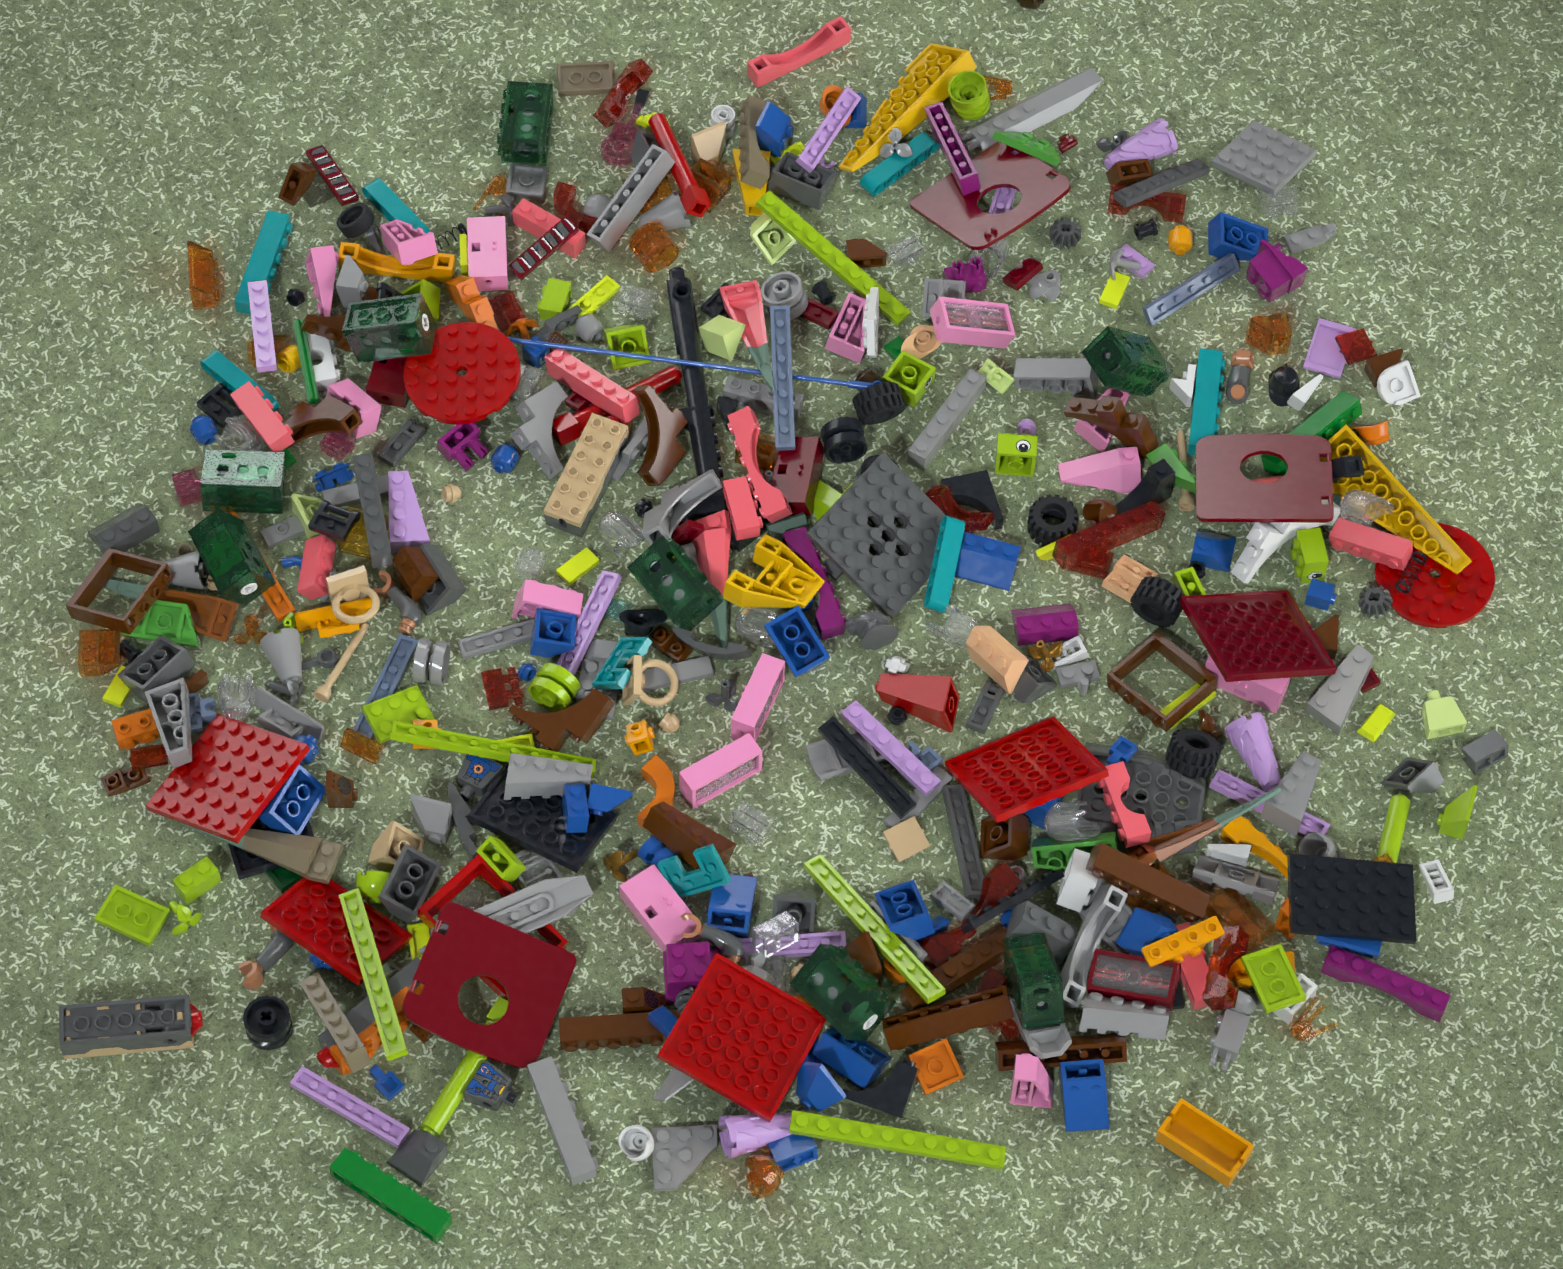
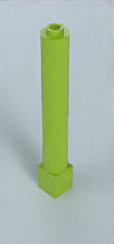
[1375,794,1411,863]
[420,996,508,1137]

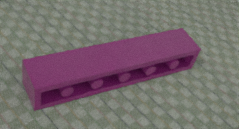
[925,101,981,196]

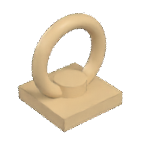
[326,565,380,624]
[622,655,679,706]

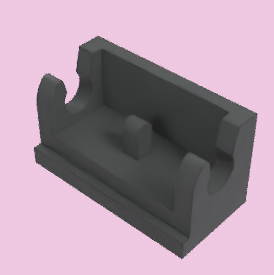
[1462,730,1509,775]

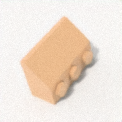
[966,626,1029,694]

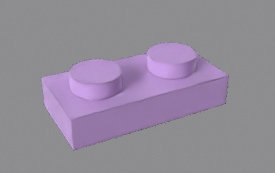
[1120,244,1155,279]

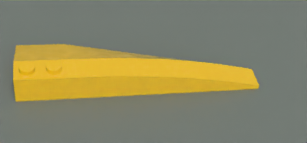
[838,43,977,172]
[1320,424,1472,574]

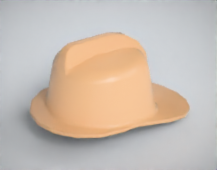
[901,325,942,359]

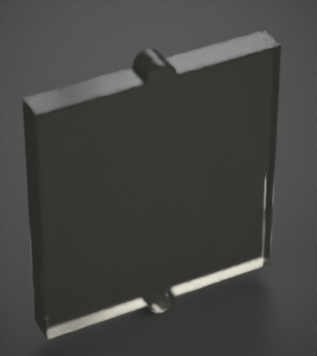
[303,173,335,208]

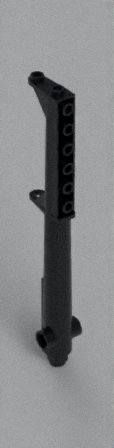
[666,267,728,526]

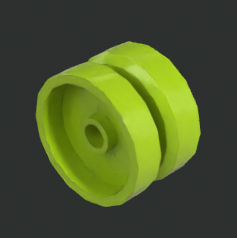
[528,663,581,712]

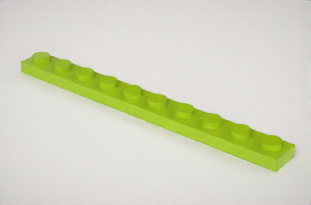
[756,190,911,327]
[390,721,596,778]
[804,854,945,1004]
[339,888,409,1061]
[789,1110,1006,1170]

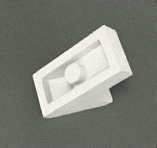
[1169,364,1196,407]

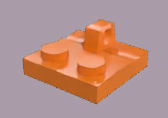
[907,1038,964,1095]

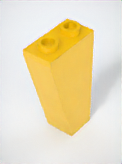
[733,148,771,216]

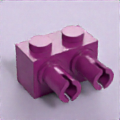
[943,257,987,293]
[436,423,490,472]

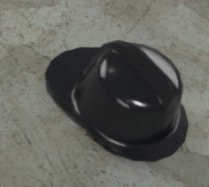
[1268,363,1300,407]
[619,609,668,636]

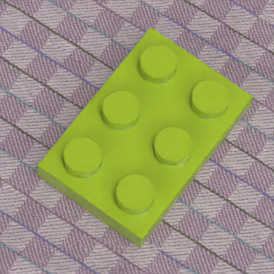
[361,685,435,744]
[94,884,171,947]
[1241,943,1306,1014]

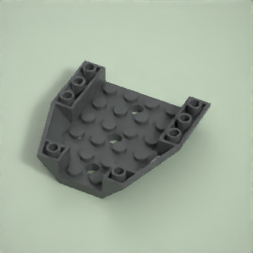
[1072,742,1205,855]

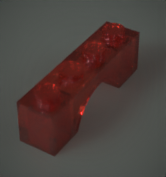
[593,58,653,128]
[1107,184,1186,223]
[1202,925,1250,1011]

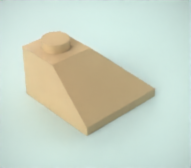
[691,121,726,173]
[368,821,425,872]

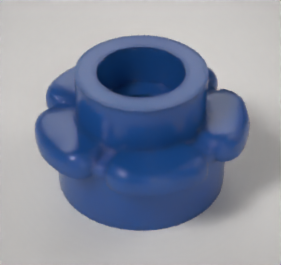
[518,663,536,682]

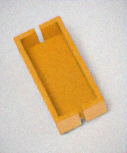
[1155,1098,1254,1188]

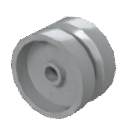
[761,271,808,320]
[413,638,450,686]

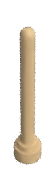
[1177,430,1195,511]
[313,623,369,703]

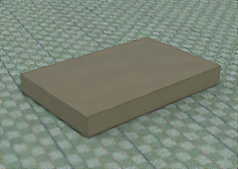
[557,61,614,96]

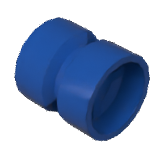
[638,836,677,874]

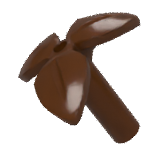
[1198,709,1224,740]

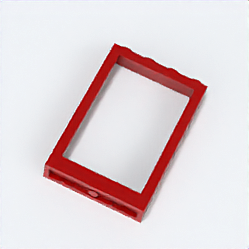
[417,854,568,1001]

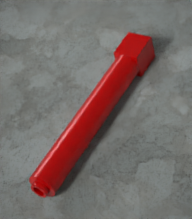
[648,113,711,218]
[552,366,682,447]

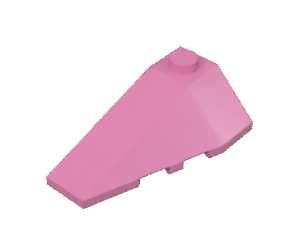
[305,245,339,317]
[1058,447,1141,493]

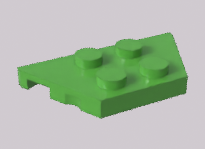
[992,131,1060,166]
[122,600,199,648]

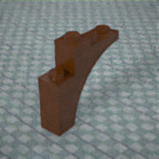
[300,286,387,353]
[633,385,688,486]
[264,395,363,453]
[1063,396,1159,459]
[508,688,614,752]

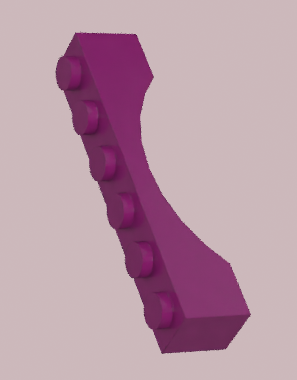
[782,526,846,640]
[1321,945,1451,1023]

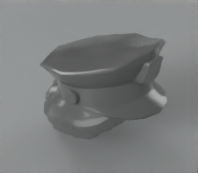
[845,610,898,650]

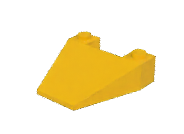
[723,534,825,608]

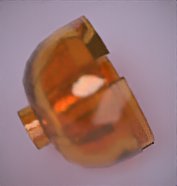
[745,1154,784,1199]

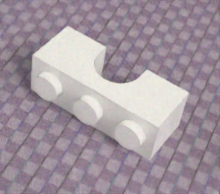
[307,334,341,391]

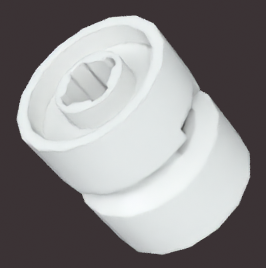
[711,105,735,139]

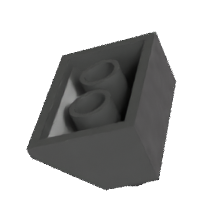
[768,152,837,210]
[88,503,160,554]
[418,544,467,615]
[117,635,195,704]
[378,844,442,924]
[1003,900,1078,971]

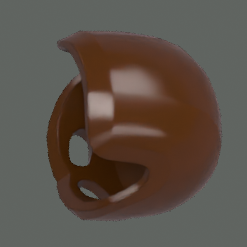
[1083,499,1118,533]

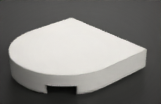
[1377,360,1421,405]

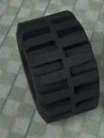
[852,382,906,425]
[1027,494,1078,547]
[1130,576,1184,627]
[1165,728,1221,778]

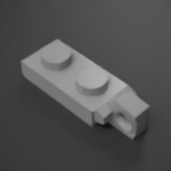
[1283,223,1337,254]

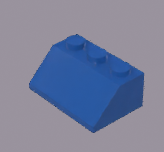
[954,532,1021,591]
[764,606,830,678]
[258,764,325,835]
[874,879,935,940]
[1315,936,1382,960]
[812,1023,892,1089]

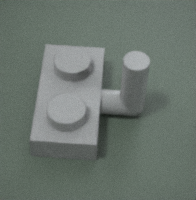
[1055,660,1100,696]

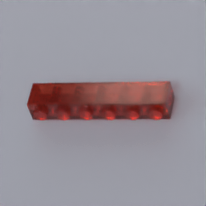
[1052,500,1165,570]

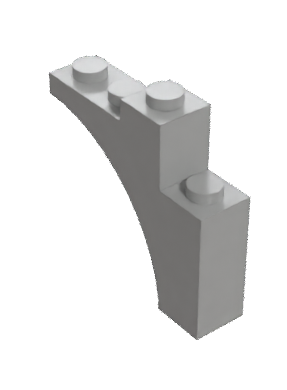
[511,381,568,479]
[642,469,723,550]

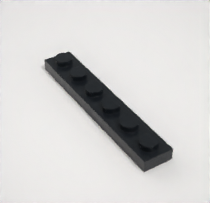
[818,716,917,819]
[960,869,1065,934]

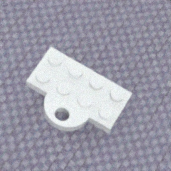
[863,287,879,358]

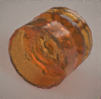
[629,221,679,273]

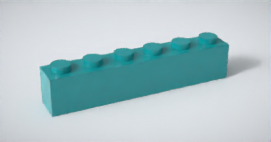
[234,210,293,315]
[1187,348,1225,456]

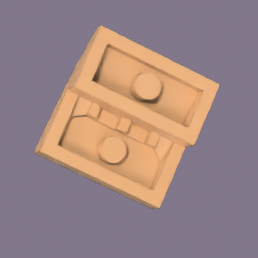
[1101,555,1158,603]

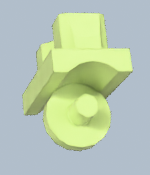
[977,358,1015,395]

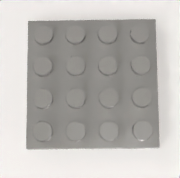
[1211,121,1316,196]

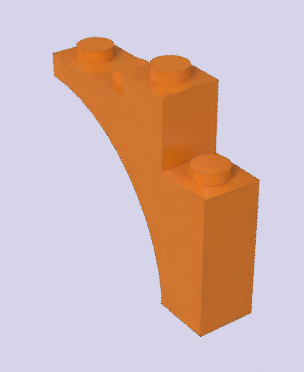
[443,275,498,330]

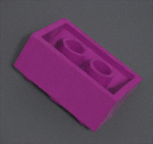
[1011,603,1079,646]

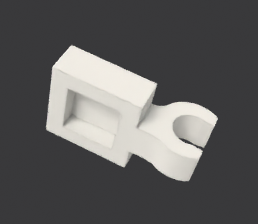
[885,656,910,674]

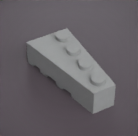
[1013,357,1099,399]
[1307,644,1374,735]
[145,678,192,768]
[1260,751,1322,837]
[504,753,593,800]
[1079,992,1170,1040]

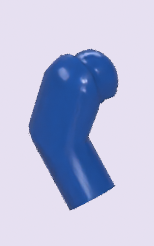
[281,555,303,570]

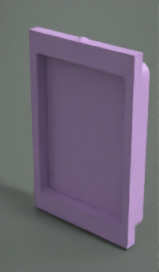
[1303,318,1356,379]

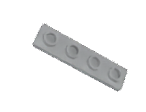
[612,417,648,481]
[253,687,324,742]

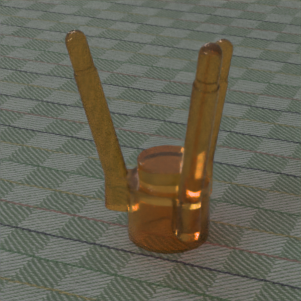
[982,75,1012,101]
[473,175,506,216]
[1290,996,1338,1042]

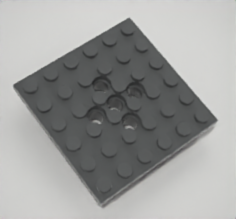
[805,452,945,619]

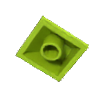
[603,324,651,370]
[1436,785,1478,840]

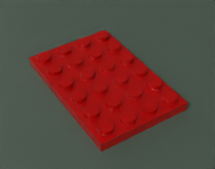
[260,877,413,986]

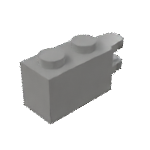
[1209,1009,1251,1071]

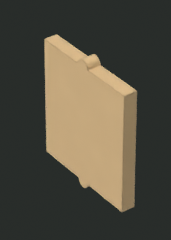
[882,816,930,862]

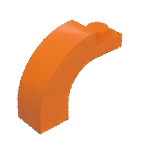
[637,755,675,829]

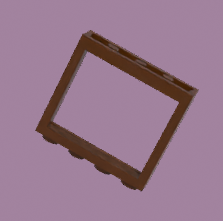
[65,548,173,634]
[1107,631,1217,732]

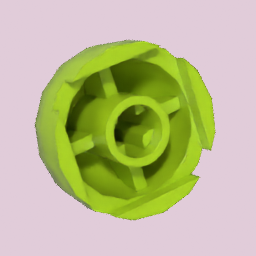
[356,871,390,904]

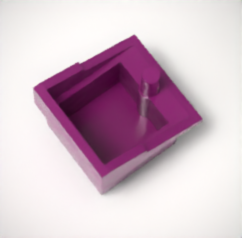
[1246,239,1308,303]
[663,942,720,1006]

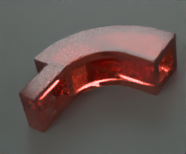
[553,181,598,234]
[926,485,994,534]
[977,967,1021,1040]

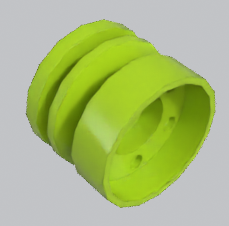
[948,71,991,120]

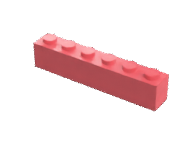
[544,348,640,424]

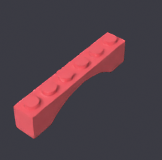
[747,16,851,88]
[727,406,793,523]

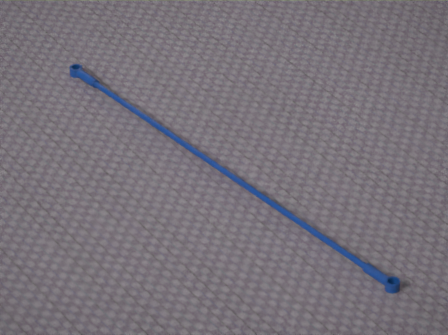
[508,337,882,390]

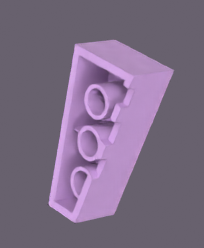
[388,471,430,552]

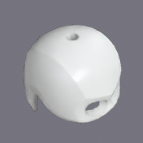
[618,1124,655,1161]

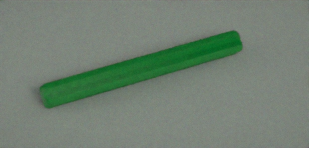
[293,319,319,404]

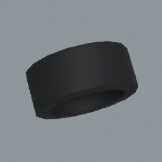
[336,203,375,238]

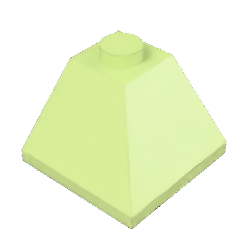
[750,213,796,265]

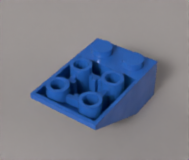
[706,874,757,938]
[1058,1059,1109,1132]

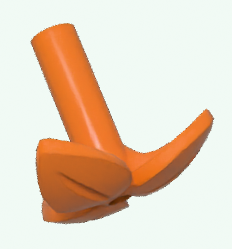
[506,317,539,340]

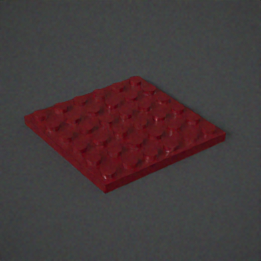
[1180,590,1337,682]

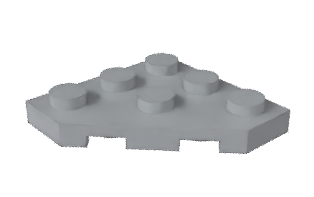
[651,1125,717,1192]

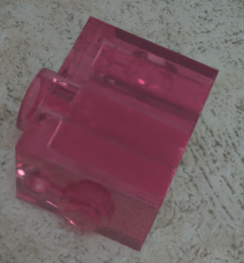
[320,431,356,462]
[171,469,203,507]

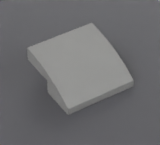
[922,278,966,317]

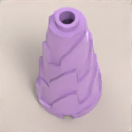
[1104,118,1178,170]
[1224,712,1281,792]
[718,1112,792,1159]

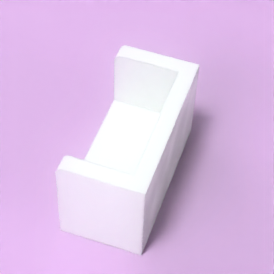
[1273,973,1318,1025]

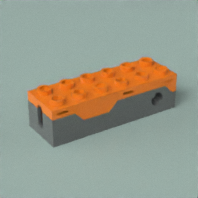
[316,957,424,1077]

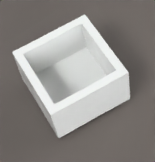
[1056,848,1098,912]

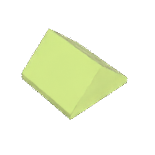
[699,315,746,361]
[291,493,329,539]

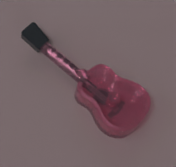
[601,88,649,166]

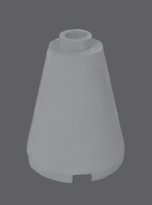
[637,191,691,235]
[162,550,210,590]
[260,628,302,685]

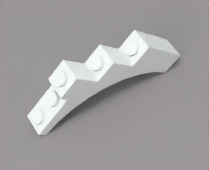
[1231,500,1342,584]

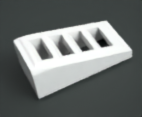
[1287,374,1323,411]
[1050,635,1089,670]
[1206,844,1251,868]
[1419,859,1454,904]

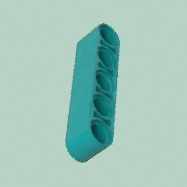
[859,132,939,197]
[362,178,431,233]
[200,350,280,412]
[924,515,965,613]

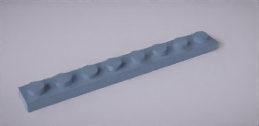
[770,305,795,451]

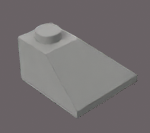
[336,255,368,309]
[410,794,454,844]

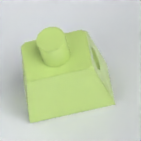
[1422,690,1467,739]

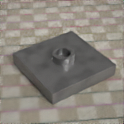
[506,163,548,201]

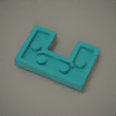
[592,637,652,689]
[657,844,731,898]

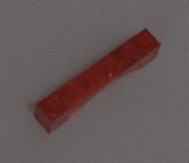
[920,863,1021,969]

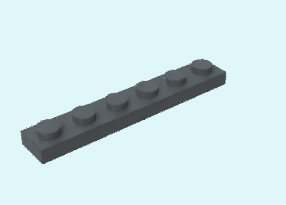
[1113,158,1210,208]
[941,785,988,899]

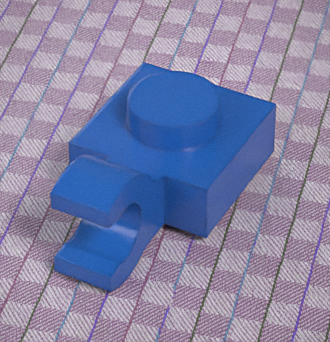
[1106,736,1138,766]
[369,1064,405,1102]

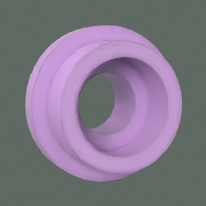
[1017,419,1036,436]

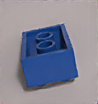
[1208,212,1268,261]

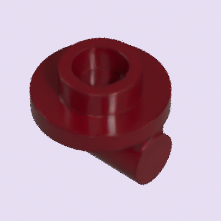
[1057,133,1078,154]

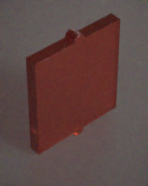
[1335,328,1377,365]
[129,744,168,770]

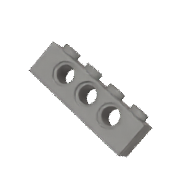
[723,375,803,422]

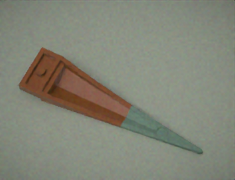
[104,579,239,642]
[1123,787,1282,866]

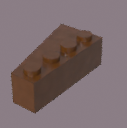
[643,801,737,870]

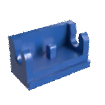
[767,1134,818,1174]

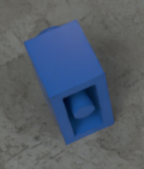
[562,784,589,833]

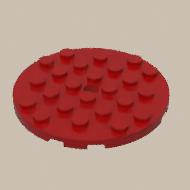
[403,322,521,425]
[1374,523,1495,628]

